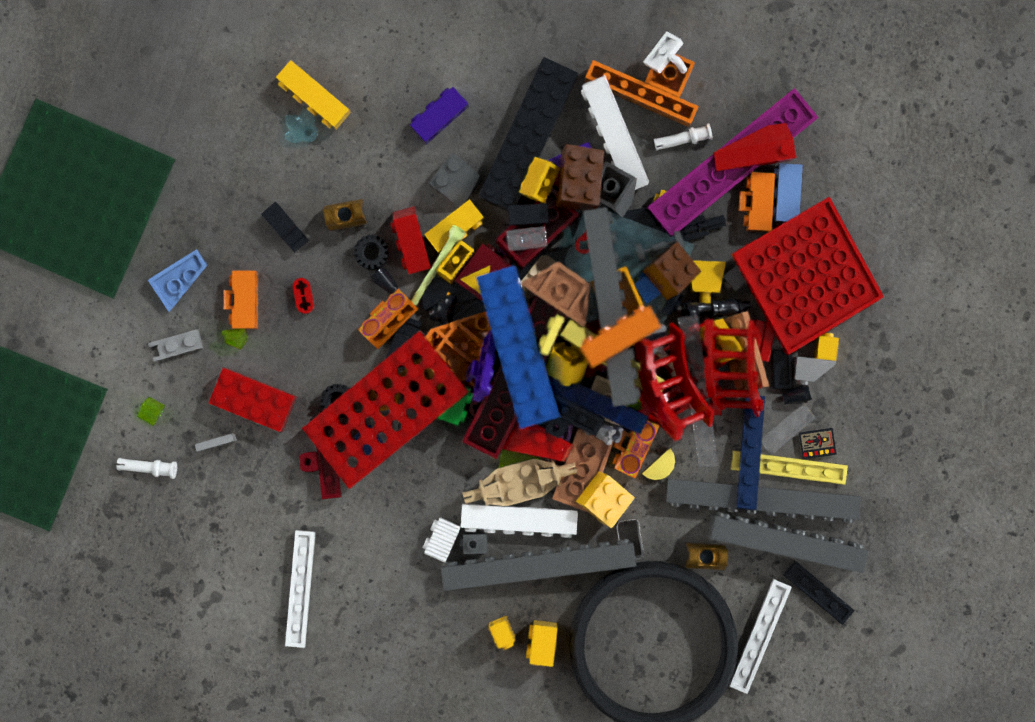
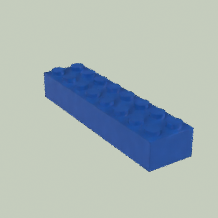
[476,266,560,428]

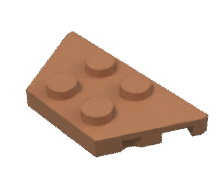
[521,262,591,327]

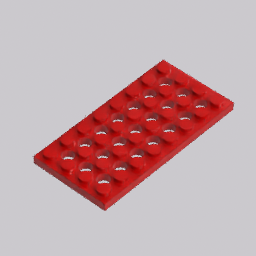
[302,331,469,489]

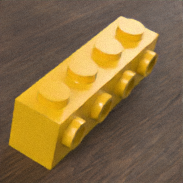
[276,60,351,130]

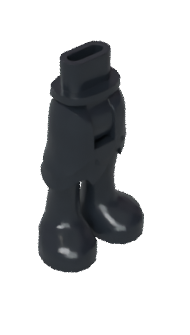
[681,299,751,325]

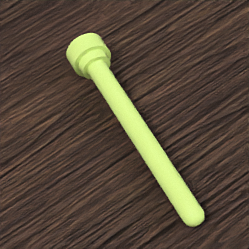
[411,225,466,306]

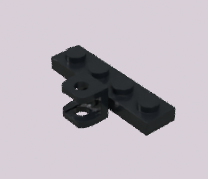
[546,392,605,438]

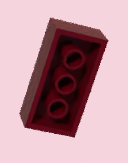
[496,187,579,270]

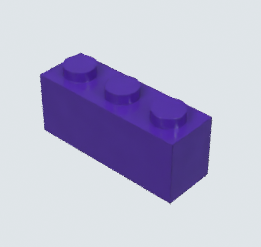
[410,87,469,145]

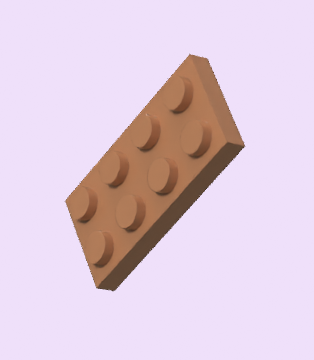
[723,311,769,390]
[552,428,614,512]

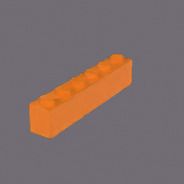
[584,60,699,127]

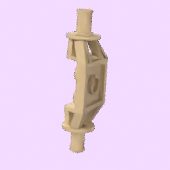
[462,459,578,506]

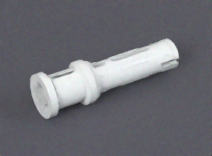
[653,123,713,151]
[117,458,177,479]

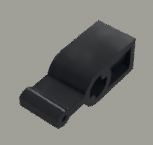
[261,202,309,253]
[385,318,422,369]

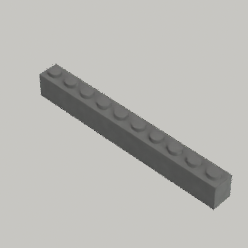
[583,208,640,407]
[665,478,861,523]
[441,539,636,591]

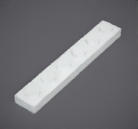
[285,530,315,648]
[729,579,792,694]

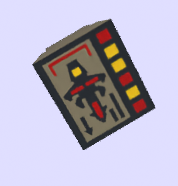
[799,428,837,459]

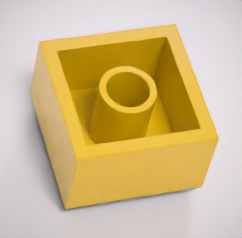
[576,471,635,528]
[526,620,557,667]

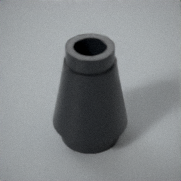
[371,266,398,295]
[782,385,812,405]

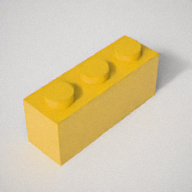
[424,199,484,254]

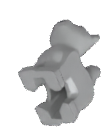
[583,422,623,445]

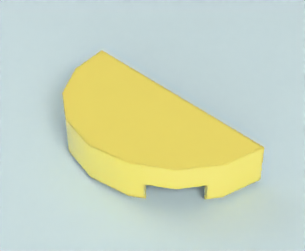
[641,448,675,480]

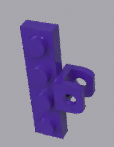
[465,330,497,402]

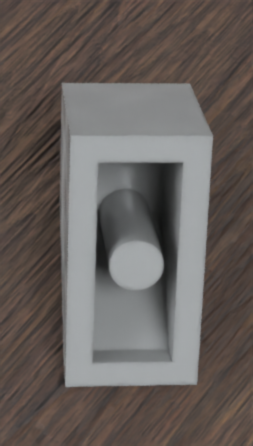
[792,357,836,385]

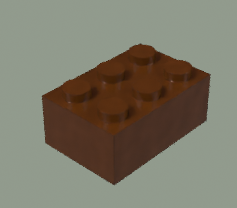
[556,144,604,211]

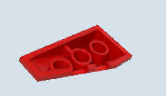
[713,123,796,172]

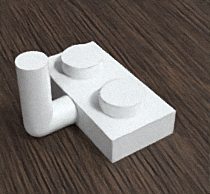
[643,32,687,74]

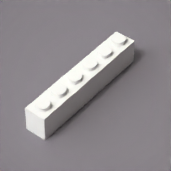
[581,75,649,190]
[461,503,578,538]

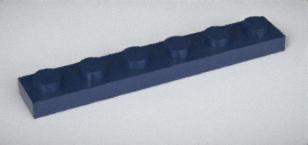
[736,396,765,511]

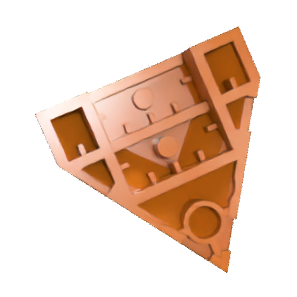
[425,311,491,390]

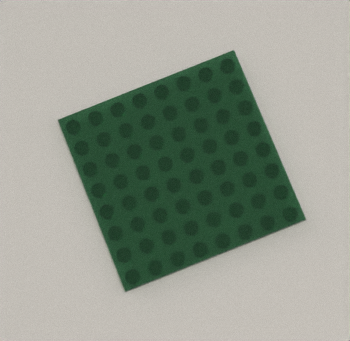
[0,98,176,299]
[0,346,108,531]

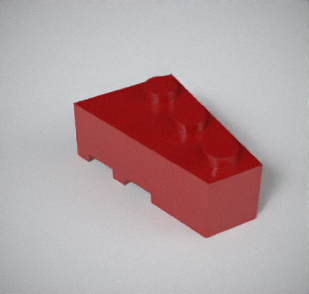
[390,206,431,274]
[502,422,574,462]

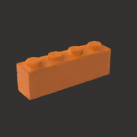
[580,305,661,368]

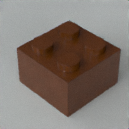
[642,242,702,300]

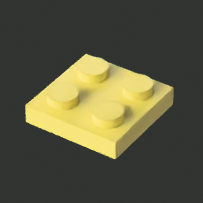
[539,315,564,355]

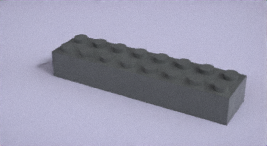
[707,511,869,573]

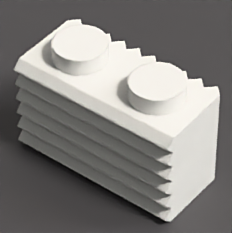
[423,517,461,563]

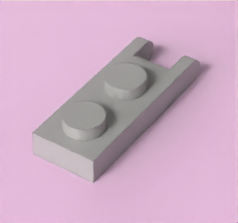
[148,329,203,362]

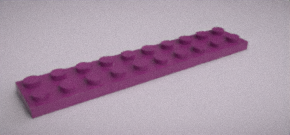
[647,88,819,237]

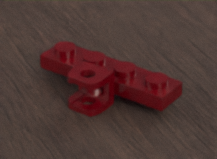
[299,426,342,500]

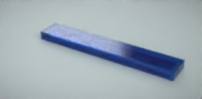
[548,375,649,435]

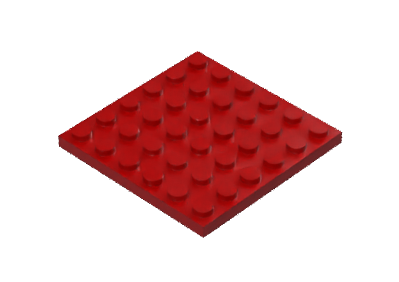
[731,197,884,355]

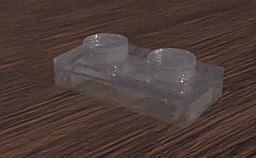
[506,227,547,251]

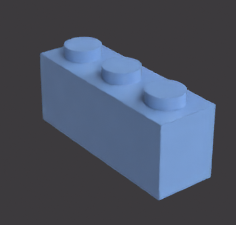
[772,163,803,223]

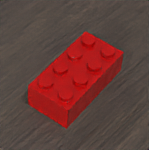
[209,368,297,432]

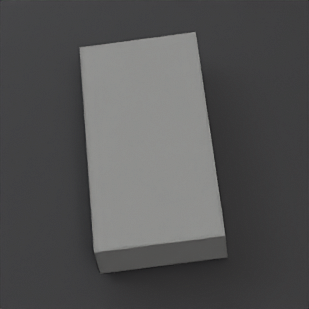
[195,433,237,452]

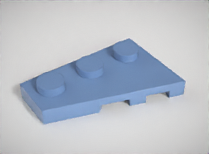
[148,249,207,312]

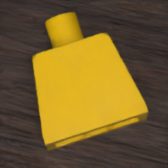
[690,261,726,303]

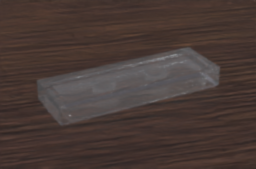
[762,403,816,455]

